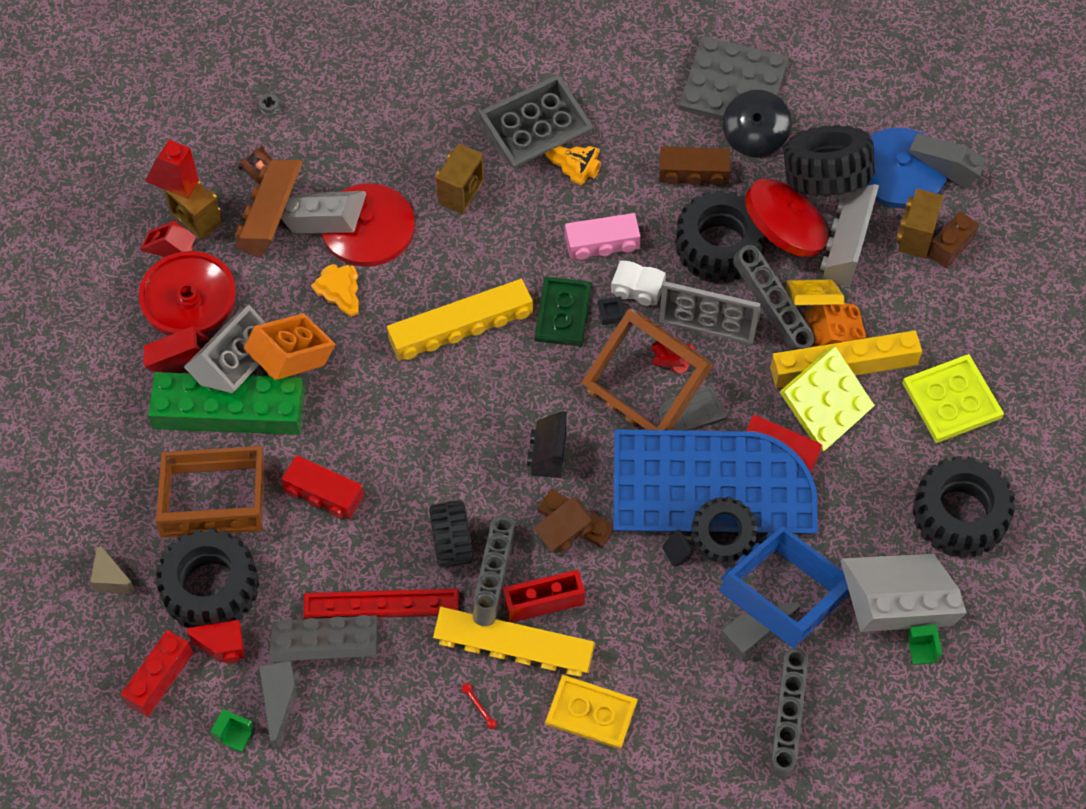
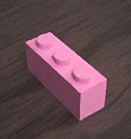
[565,213,640,260]

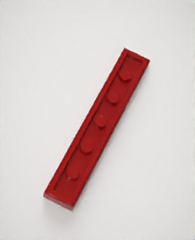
[303,588,459,620]

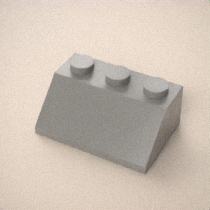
[281,191,366,234]

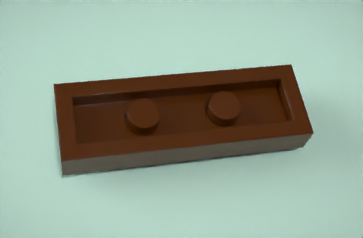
[538,489,614,548]

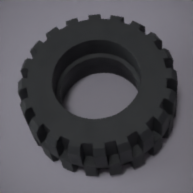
[783,125,875,197]
[675,190,767,283]
[912,456,1015,558]
[156,528,259,628]

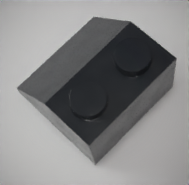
[527,411,567,478]

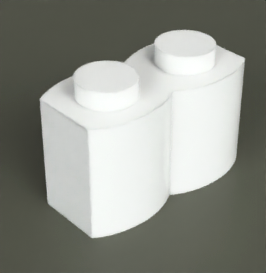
[611,261,666,306]

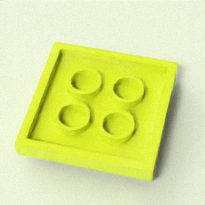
[780,346,875,451]
[902,354,1004,443]

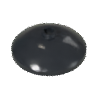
[722,90,792,157]

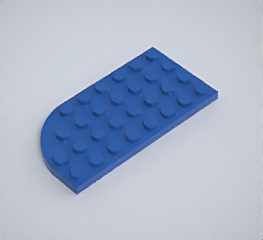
[613,430,818,534]

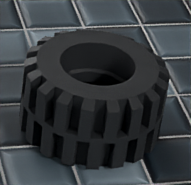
[691,497,757,562]
[429,500,473,568]

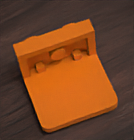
[804,303,866,347]

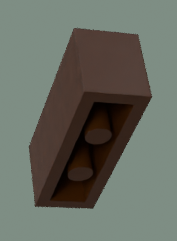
[659,146,730,186]

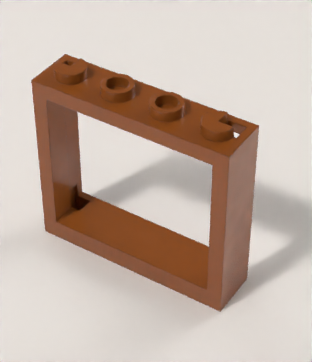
[581,309,715,430]
[156,446,265,538]

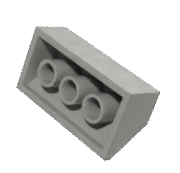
[820,184,879,287]
[184,305,265,393]

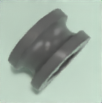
[259,94,280,116]

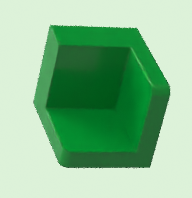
[906,624,942,665]
[210,709,255,752]

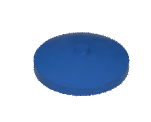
[865,128,947,209]

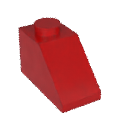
[140,221,196,257]
[187,620,246,664]

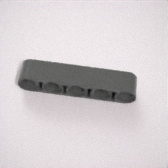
[734,245,814,351]
[473,515,514,626]
[770,647,808,779]

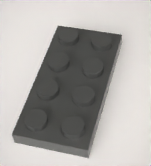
[269,615,378,662]

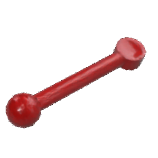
[462,683,497,729]

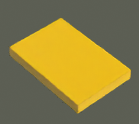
[786,279,844,305]
[545,675,638,750]

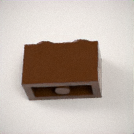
[927,211,979,269]
[533,496,597,554]

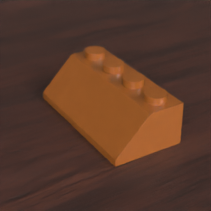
[234,160,302,258]

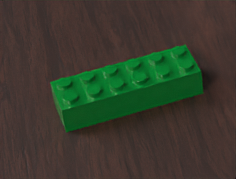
[148,372,305,435]

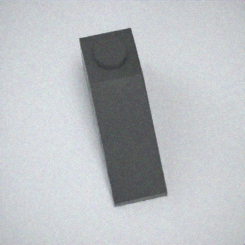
[908,133,987,189]
[720,602,801,662]
[259,661,301,749]

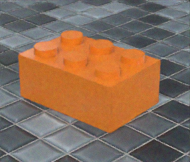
[244,313,336,380]

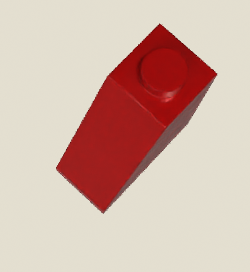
[145,140,199,199]
[143,326,211,373]

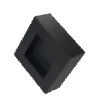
[597,296,625,325]

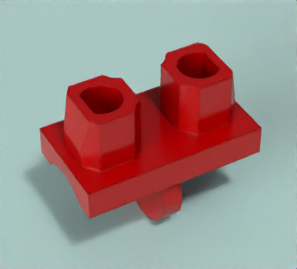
[650,337,695,374]

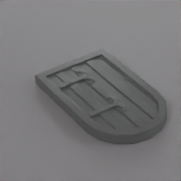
[658,385,727,431]

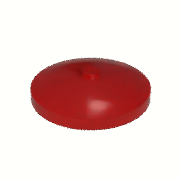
[745,178,829,257]
[322,183,415,267]
[139,251,236,336]

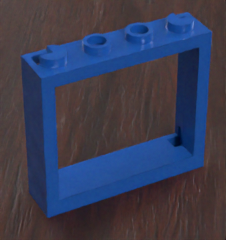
[719,526,849,649]

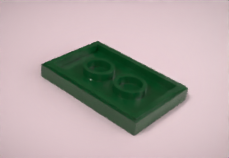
[534,276,592,347]

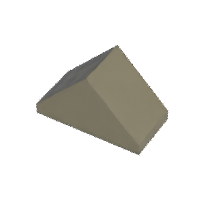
[90,546,135,594]

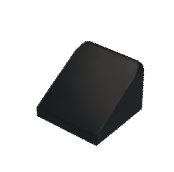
[662,529,692,567]

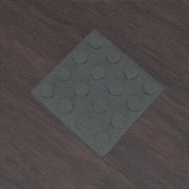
[678,36,789,122]

